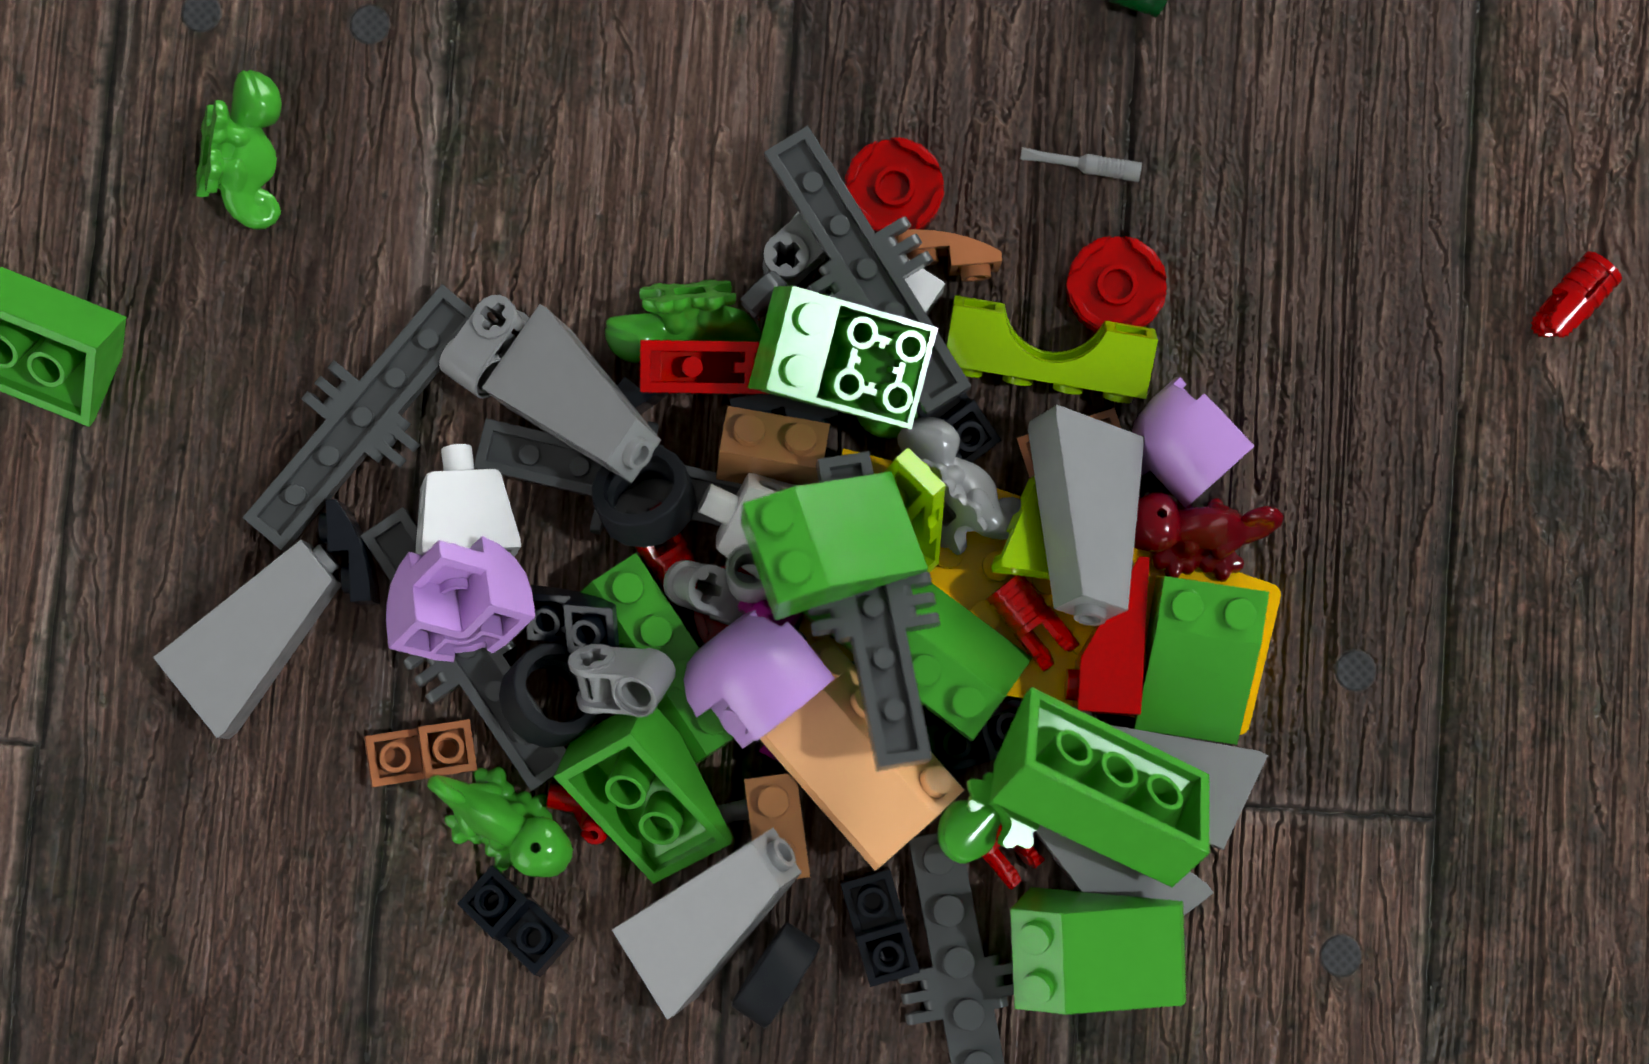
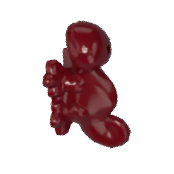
[1134,492,1284,582]

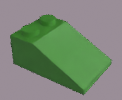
[740,471,928,620]
[1133,575,1269,745]
[554,707,733,884]
[1010,887,1186,1014]

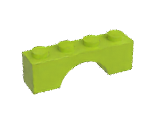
[946,295,1158,403]

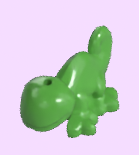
[196,70,282,229]
[605,280,762,363]
[427,766,573,877]
[938,772,1039,864]

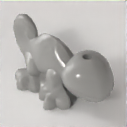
[897,417,1021,555]

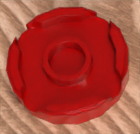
[845,138,944,238]
[1065,236,1167,333]

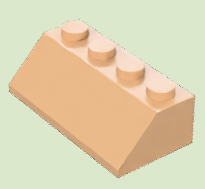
[760,635,964,871]

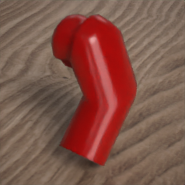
[546,783,608,845]

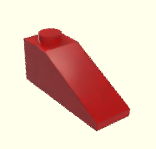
[640,340,769,394]
[1064,556,1150,716]

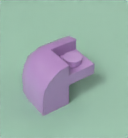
[1132,377,1254,508]
[386,536,535,662]
[684,610,835,749]

